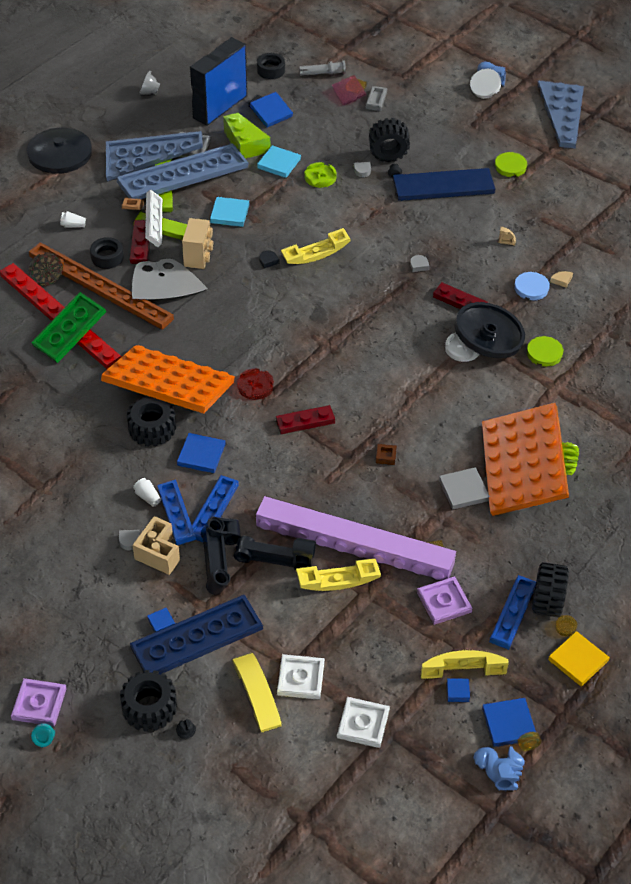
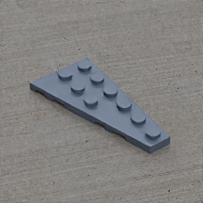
[537,81,584,149]

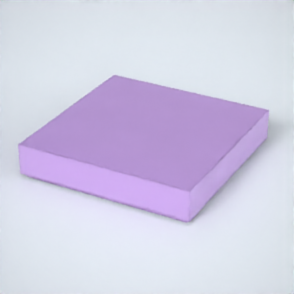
[417,576,472,625]
[11,678,67,727]

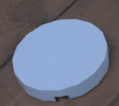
[514,272,550,300]

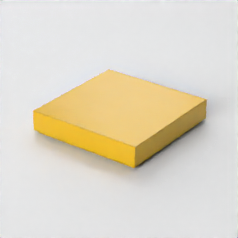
[548,631,610,687]

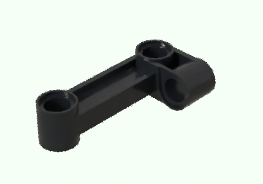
[200,517,241,595]
[233,536,316,570]

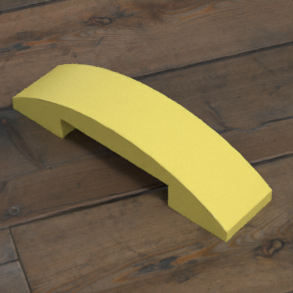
[281,228,350,264]
[296,558,381,591]
[421,650,509,679]
[232,653,282,733]

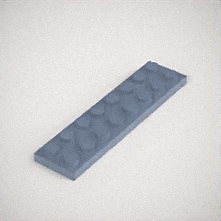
[117,144,249,199]

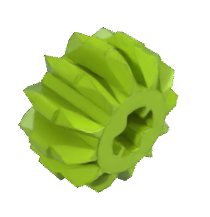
[562,442,579,476]

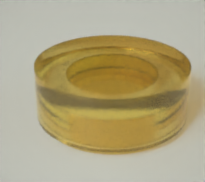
[555,615,577,637]
[518,732,541,751]

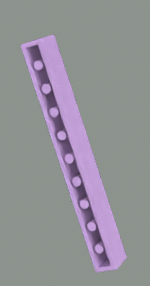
[256,496,456,580]

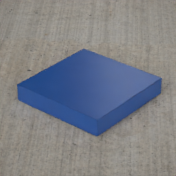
[250,92,293,128]
[177,433,225,473]
[482,698,537,747]

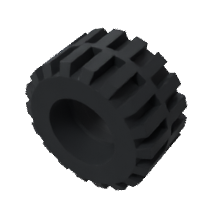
[369,118,410,162]
[127,397,176,447]
[532,562,569,618]
[120,670,177,732]

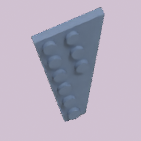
[106,131,203,182]

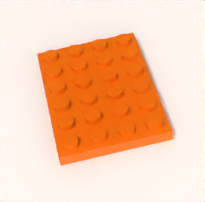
[101,345,235,414]
[482,403,569,516]

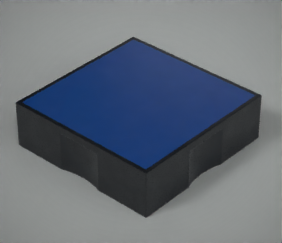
[190,37,247,126]

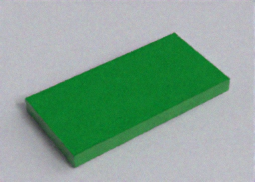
[31,292,106,363]

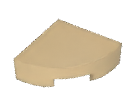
[498,227,516,246]
[550,271,573,288]

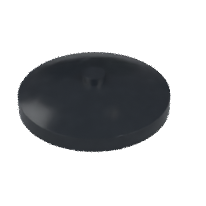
[27,128,92,174]
[454,302,525,358]

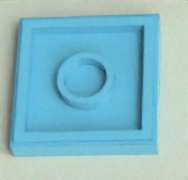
[257,146,301,178]
[210,197,249,227]

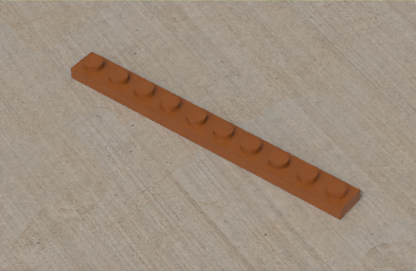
[29,242,174,330]

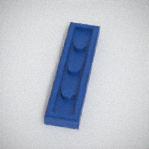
[192,475,239,542]
[157,479,196,545]
[489,575,536,650]

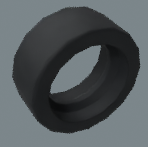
[257,53,285,79]
[90,237,124,269]

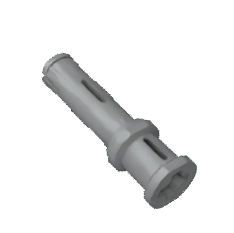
[299,60,346,76]

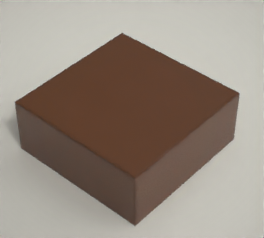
[376,444,397,465]

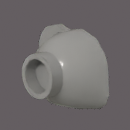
[139,71,160,95]

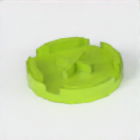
[495,152,527,177]
[304,162,337,188]
[527,336,564,367]

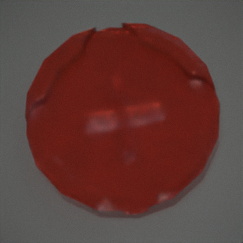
[237,368,274,400]

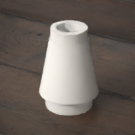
[60,211,86,228]
[133,478,161,507]

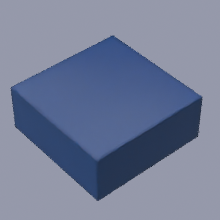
[147,607,175,632]
[446,679,470,702]

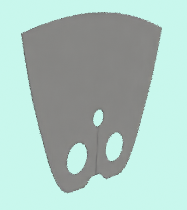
[132,259,207,299]

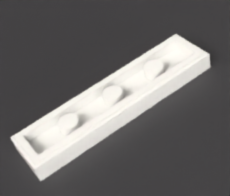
[145,190,162,247]

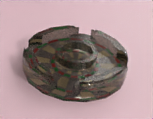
[28,252,63,286]

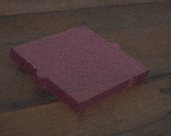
[332,75,366,106]

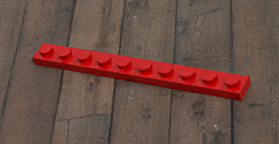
[0,263,121,369]

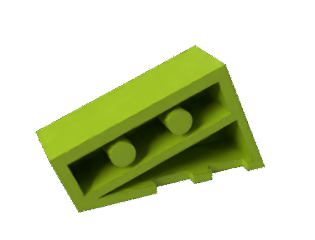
[223,113,270,159]

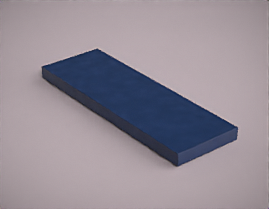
[393,168,496,201]
[130,594,263,675]

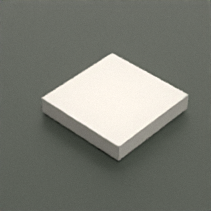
[277,654,325,700]
[337,697,390,748]

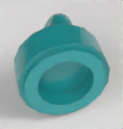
[31,723,55,747]

